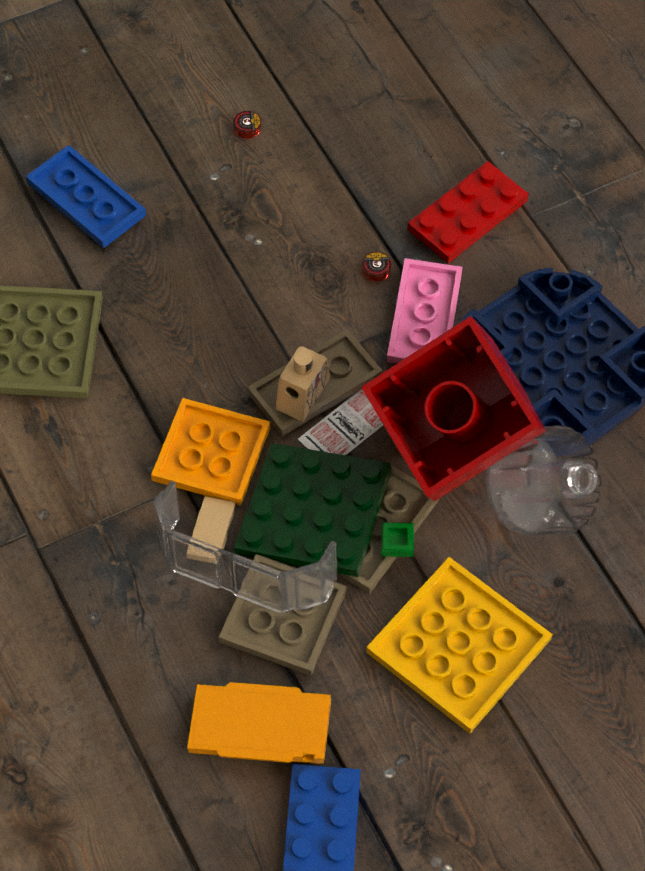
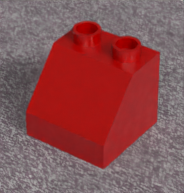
[361,316,546,501]

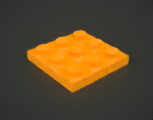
[151,398,270,506]

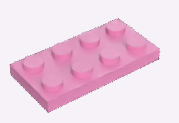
[386,258,463,364]

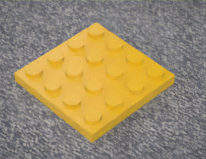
[366,557,553,734]

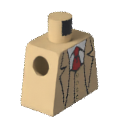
[276,346,330,422]

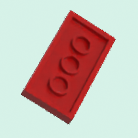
[407,161,529,263]

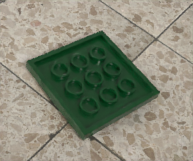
[234,443,392,577]

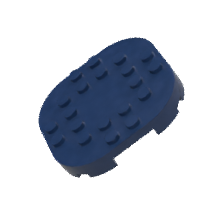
[461,268,645,455]

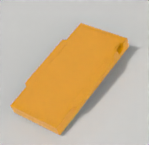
[187,682,331,764]

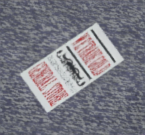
[298,389,383,455]

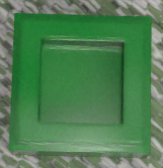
[381,522,414,557]

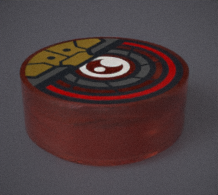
[233,111,261,139]
[362,252,392,282]

